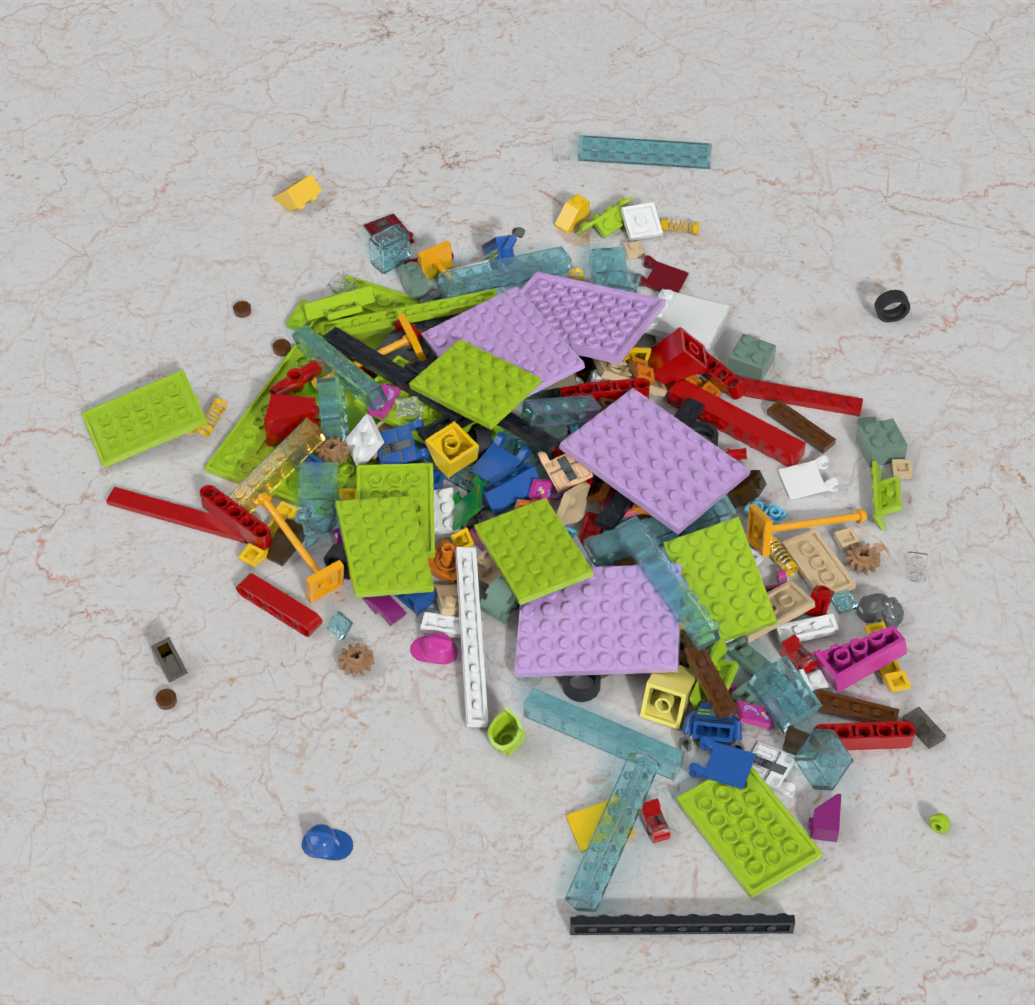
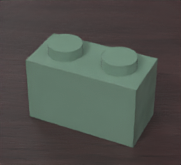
[400,262,428,300]

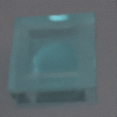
[831,589,858,614]
[326,611,353,639]

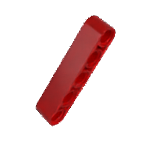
[700,351,745,400]
[560,378,650,410]
[199,485,272,550]
[236,573,323,637]
[811,721,916,751]

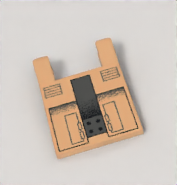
[538,451,593,493]

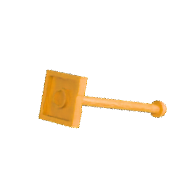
[417,240,468,295]
[311,313,427,390]
[257,493,344,604]
[746,504,867,557]

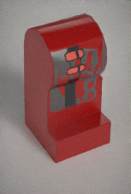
[779,634,818,674]
[639,798,670,844]

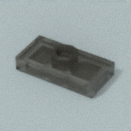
[902,707,946,749]

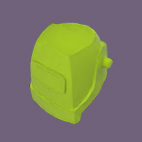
[487,707,526,756]

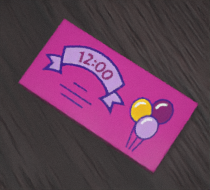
[367,384,401,419]
[528,479,567,501]
[735,700,775,730]

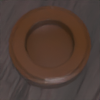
[233,301,252,318]
[273,339,291,356]
[156,689,177,710]

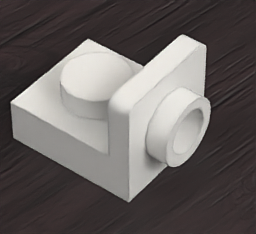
[796,669,829,697]

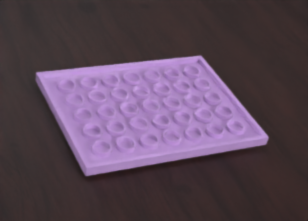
[521,271,666,364]
[421,286,585,398]
[559,388,751,534]
[514,564,682,677]

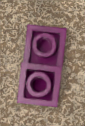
[363,595,407,627]

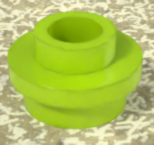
[928,813,950,834]

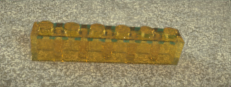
[228,418,325,513]

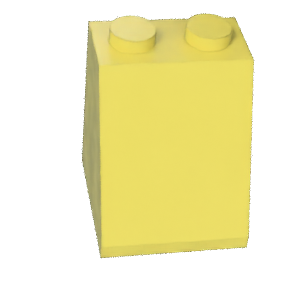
[640,665,697,729]

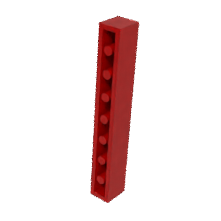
[667,379,806,467]

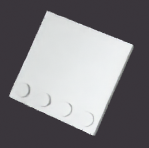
[645,289,729,349]

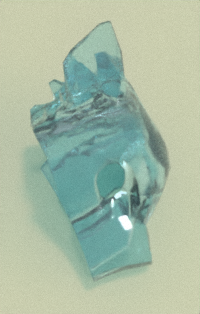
[294,498,341,549]

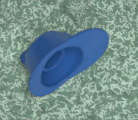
[302,824,353,860]

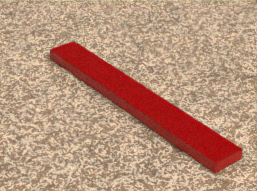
[106,487,247,543]

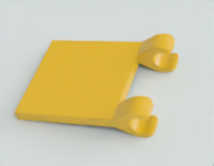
[566,794,635,853]

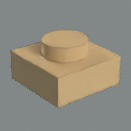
[624,241,645,260]
[891,459,913,479]
[834,527,860,551]

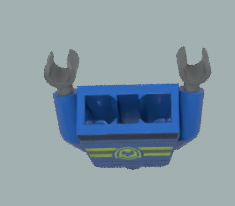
[481,227,525,279]
[679,703,744,752]

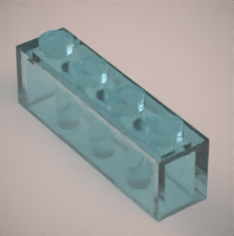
[521,395,601,428]

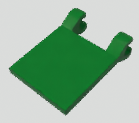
[452,474,487,531]

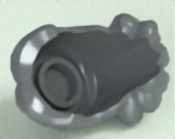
[856,593,904,629]

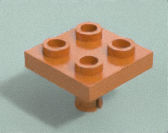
[427,539,458,585]

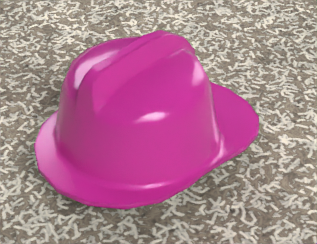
[410,632,458,665]

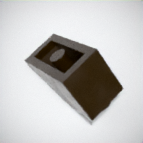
[725,470,767,509]
[266,518,305,567]

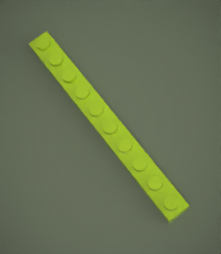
[320,288,497,339]

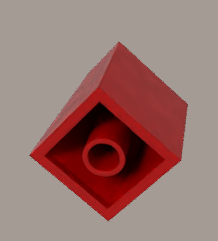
[648,327,708,385]
[264,394,321,447]

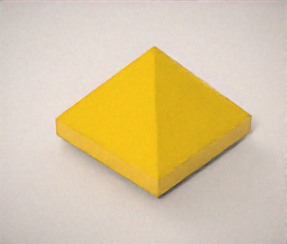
[450,527,474,548]

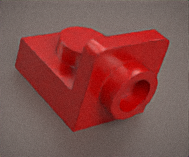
[806,585,835,617]

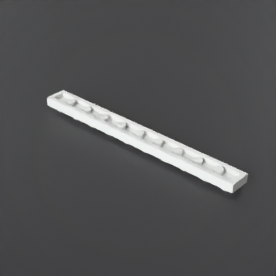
[455,547,489,728]

